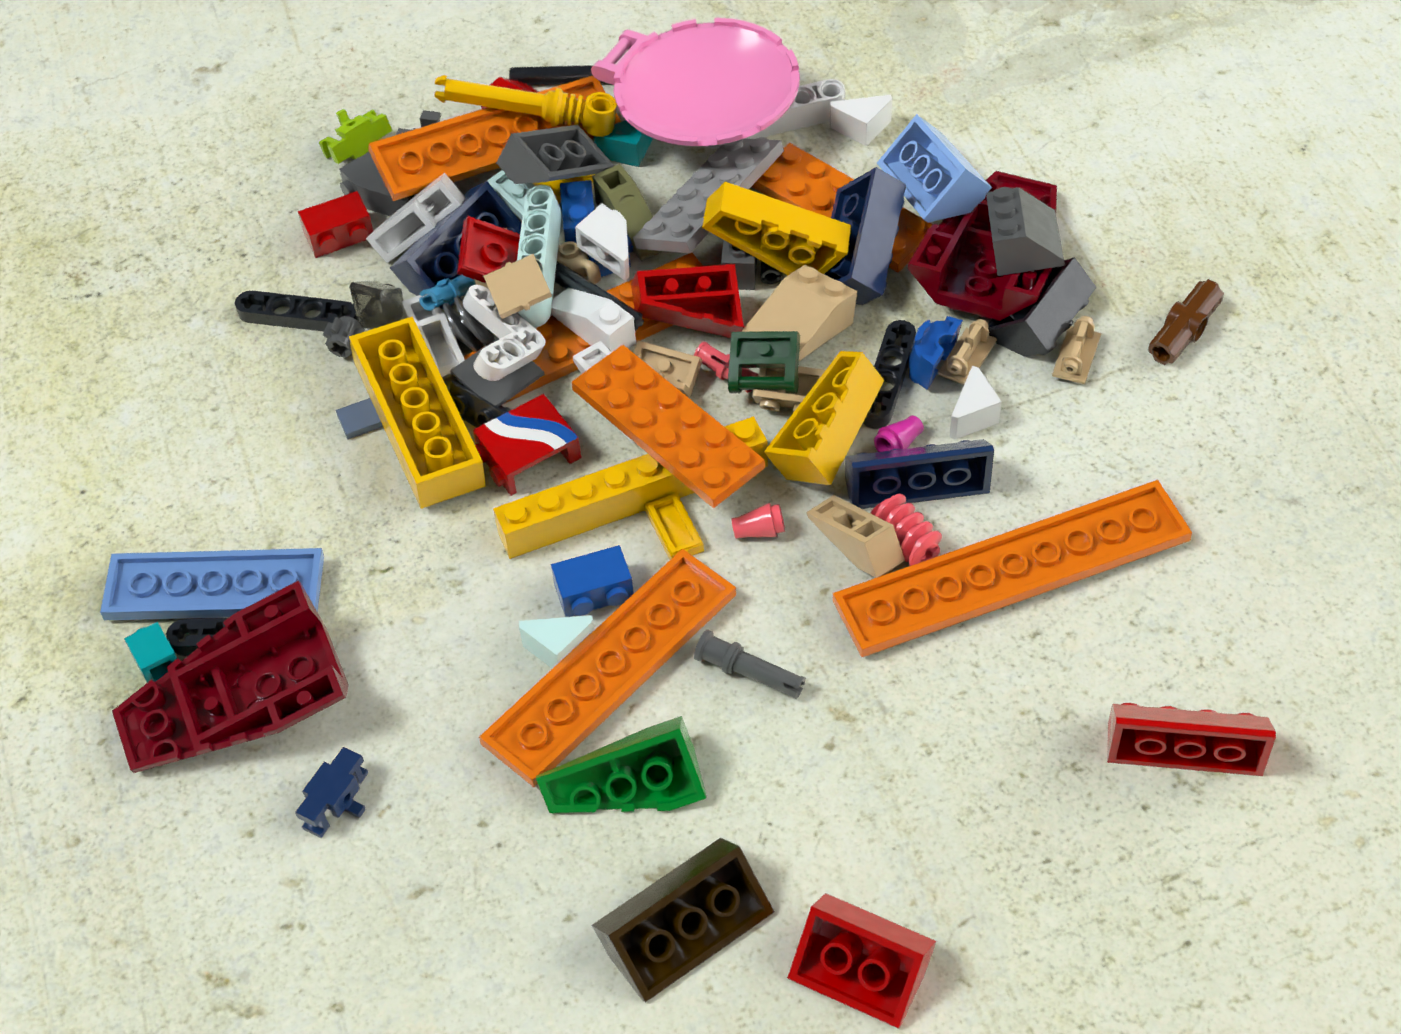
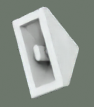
[830,95,892,146]
[950,366,1001,439]

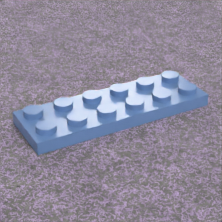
[100,548,324,620]

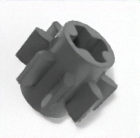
[323,316,364,357]

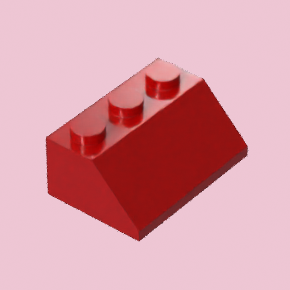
[787,893,936,1029]

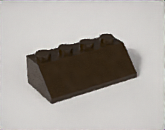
[592,838,775,1002]

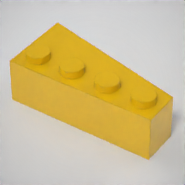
[702,182,851,275]
[764,351,884,485]

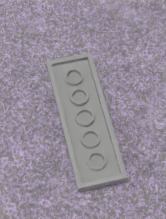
[633,137,784,253]

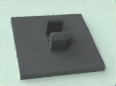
[450,338,545,407]

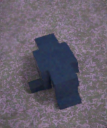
[295,747,369,838]

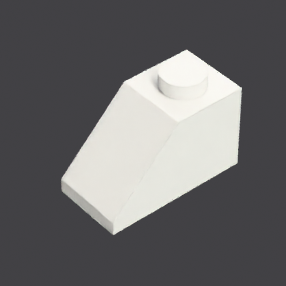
[575,203,630,281]

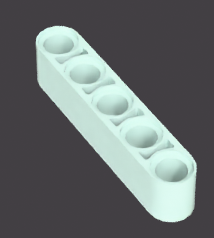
[517,185,562,328]

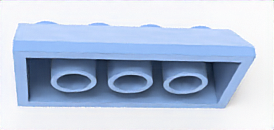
[877,114,992,223]

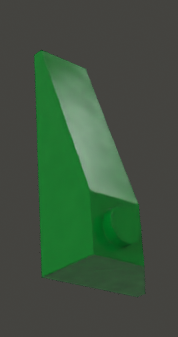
[536,716,707,813]

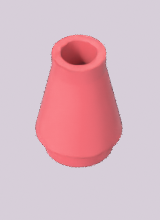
[731,503,785,539]

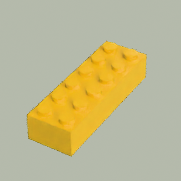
[349,316,486,509]

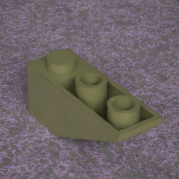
[592,164,663,261]

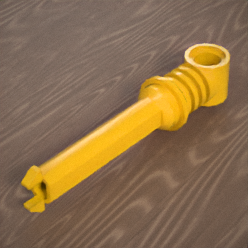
[434,75,617,137]

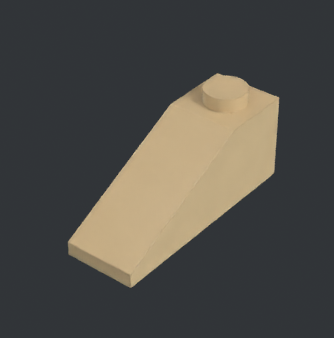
[806,495,905,578]

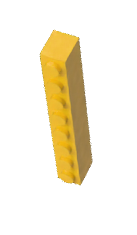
[493,416,768,559]

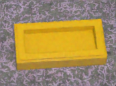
[644,492,704,560]

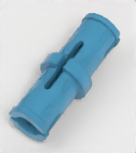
[419,275,476,311]

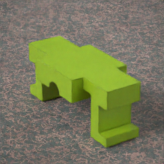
[319,109,392,164]

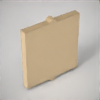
[484,254,552,319]

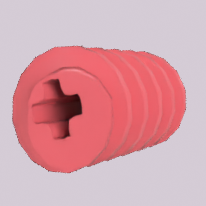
[870,494,942,566]

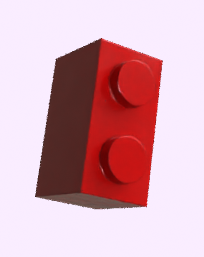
[298,191,373,258]

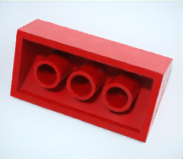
[1107,703,1276,776]

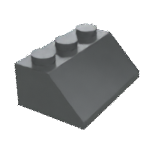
[496,125,615,184]
[986,187,1065,276]

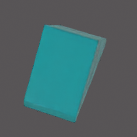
[594,120,654,167]

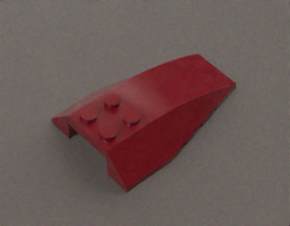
[908,171,1057,321]
[112,580,349,773]

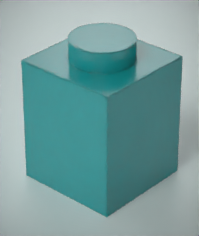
[124,622,177,683]

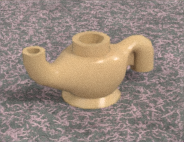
[557,242,601,284]

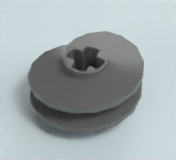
[443,296,495,352]

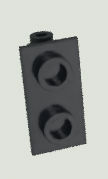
[449,381,511,428]

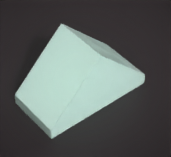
[519,615,594,669]

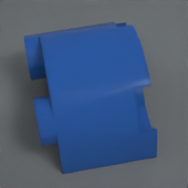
[909,316,963,390]

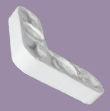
[462,285,545,381]

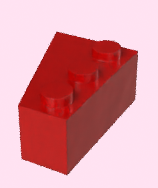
[631,264,744,338]

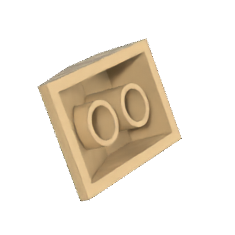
[741,265,857,361]

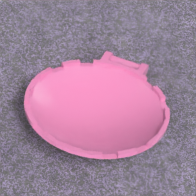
[591,18,800,146]

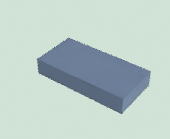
[336,398,383,440]

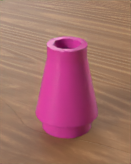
[874,415,924,452]

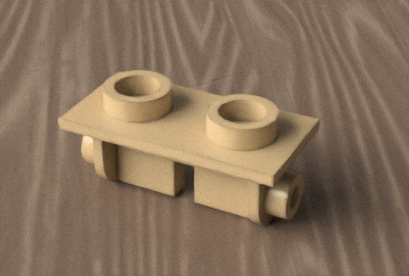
[1052,316,1101,384]
[938,319,997,385]

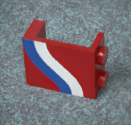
[473,393,581,496]

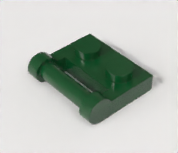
[728,331,801,394]

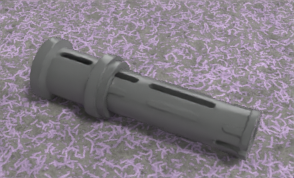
[694,629,806,699]

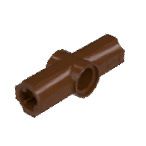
[1148,279,1224,365]

